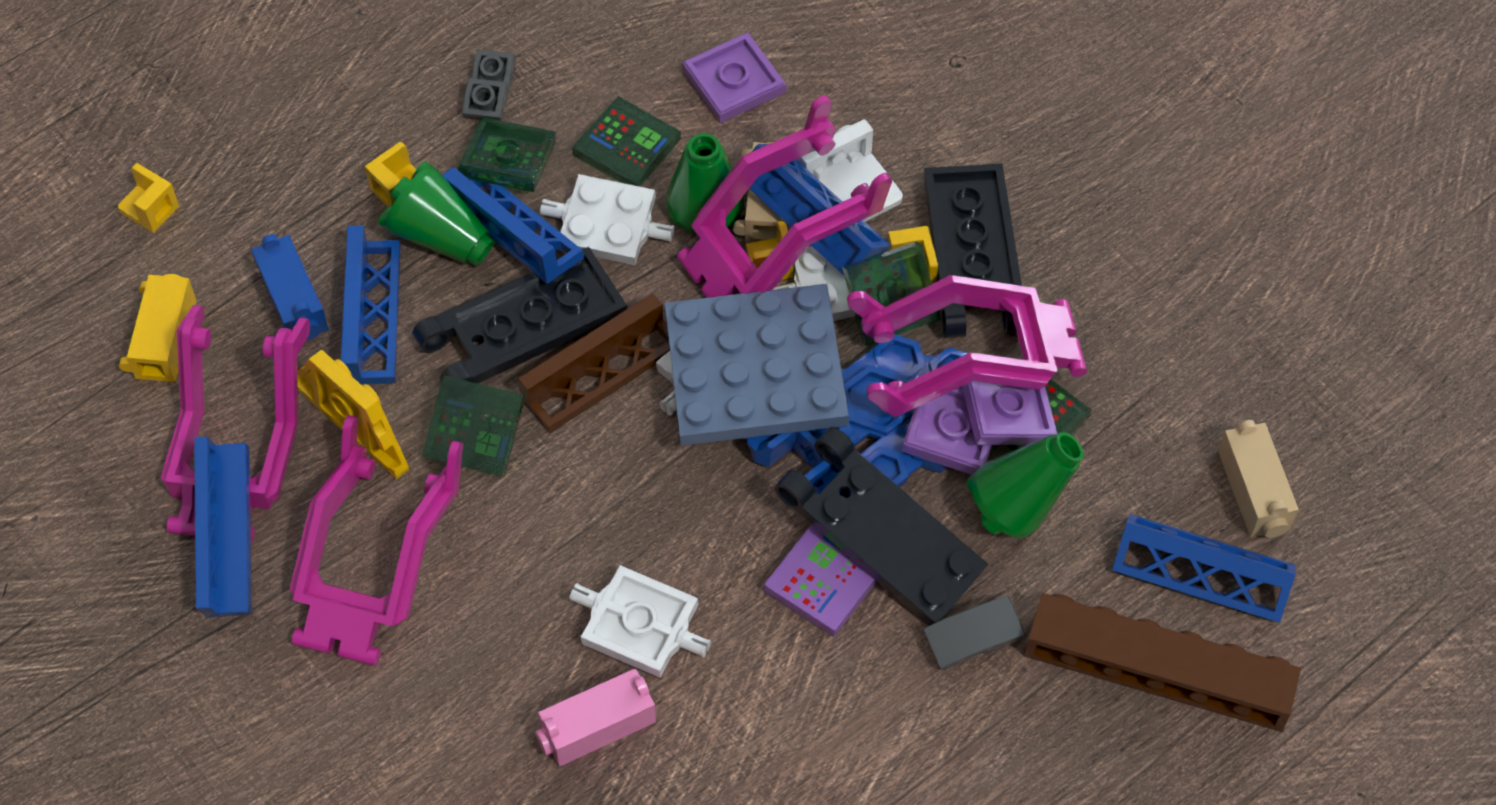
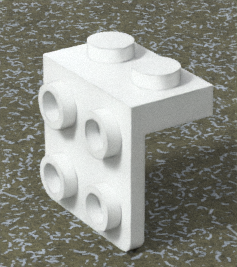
[798,119,903,222]

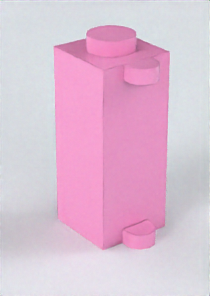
[535,668,656,767]

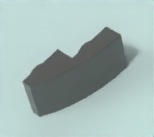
[462,49,516,120]
[923,596,1026,670]

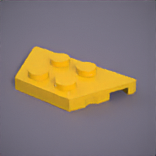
[297,350,409,480]

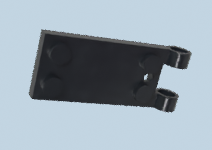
[923,163,1022,338]
[412,247,627,399]
[775,427,988,626]

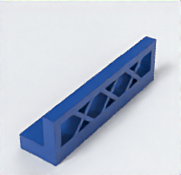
[749,144,891,279]
[442,167,584,284]
[341,225,401,384]
[194,437,252,618]
[1112,514,1296,623]

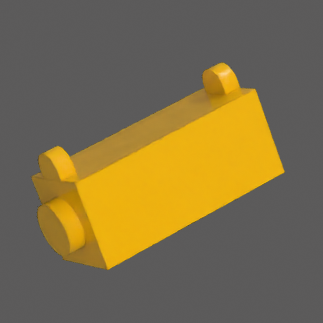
[119,274,197,382]

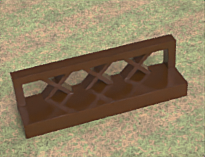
[518,293,670,434]

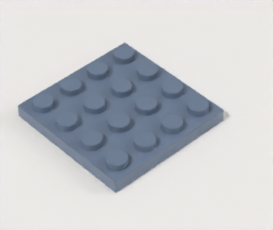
[665,284,849,445]

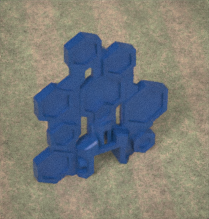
[742,334,968,498]

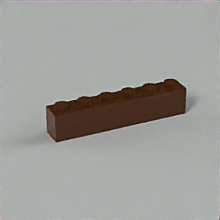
[1024,593,1301,732]

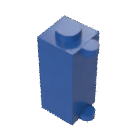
[251,234,329,341]

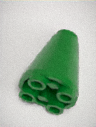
[666,133,744,234]
[378,161,495,266]
[967,432,1084,539]

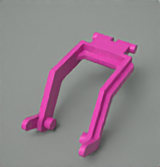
[677,95,892,298]
[847,275,1087,417]
[161,305,310,543]
[290,415,463,666]

